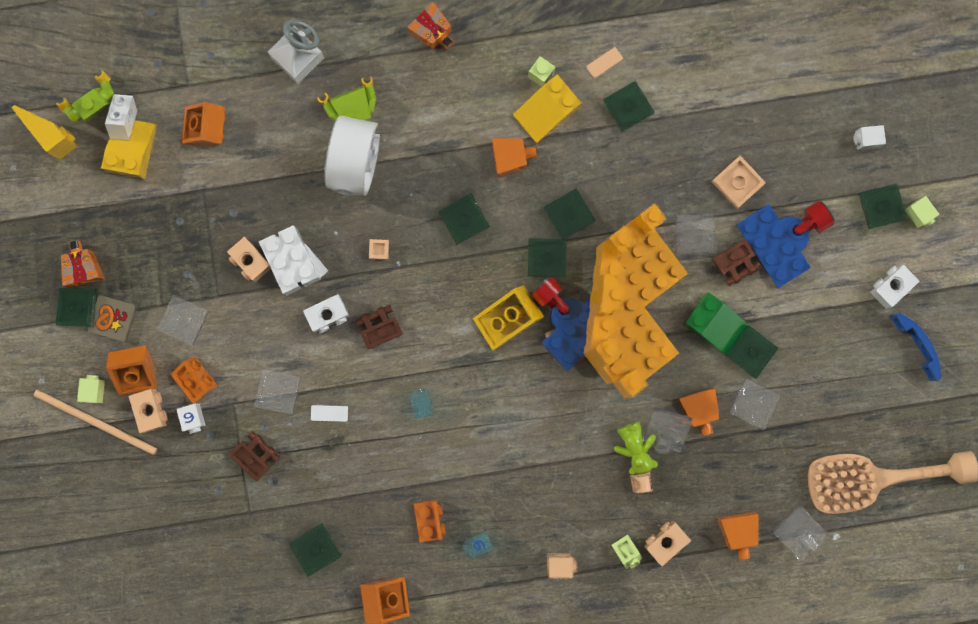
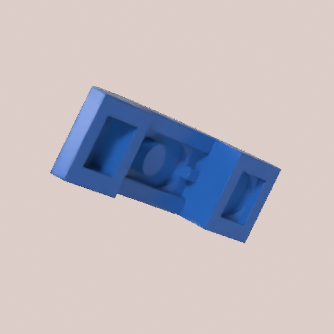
[890,313,941,381]

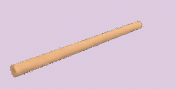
[33,390,158,455]

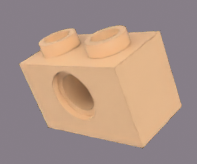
[227,237,271,282]
[129,389,168,433]
[644,521,691,566]
[547,553,577,578]

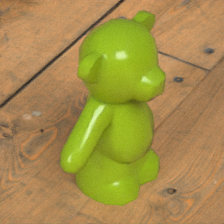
[614,421,658,475]

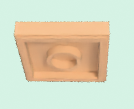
[711,156,766,209]

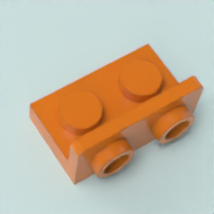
[170,357,217,404]
[414,500,446,542]

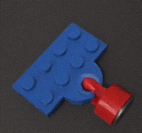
[736,201,835,289]
[531,276,590,371]

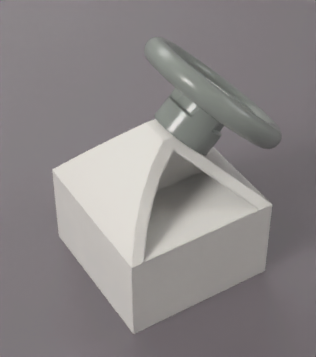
[268,20,324,84]

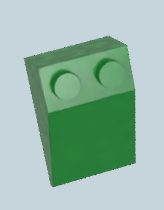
[682,292,751,358]

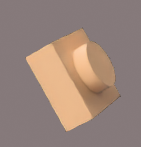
[369,239,389,260]

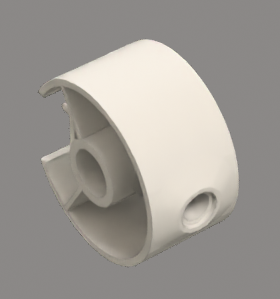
[325,116,380,196]

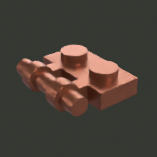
[712,239,761,286]
[355,305,403,350]
[229,431,280,482]

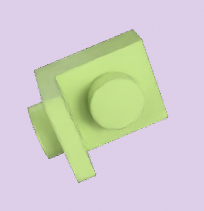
[612,535,643,569]

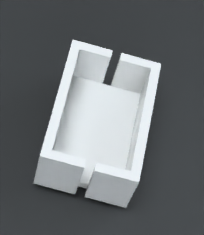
[259,225,321,296]

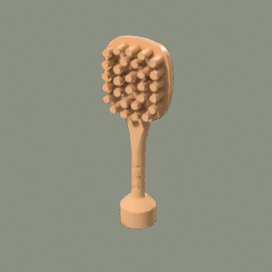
[808,451,978,514]

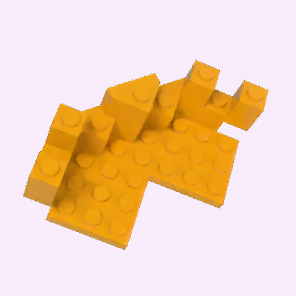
[584,203,688,399]

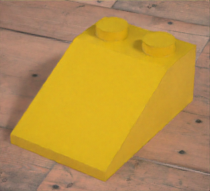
[513,74,582,144]
[11,105,78,160]
[101,120,157,180]
[472,285,544,350]

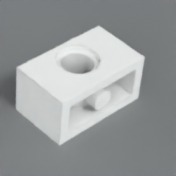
[105,94,137,140]
[870,264,920,309]
[303,294,350,334]

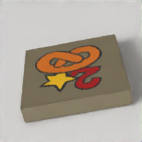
[88,295,137,342]

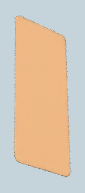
[586,47,623,78]

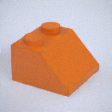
[181,102,225,146]
[106,345,157,395]
[360,577,410,624]

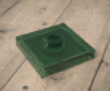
[603,81,655,132]
[858,183,907,230]
[544,188,596,240]
[438,193,490,245]
[528,238,567,278]
[55,288,98,327]
[725,325,778,379]
[288,523,342,577]

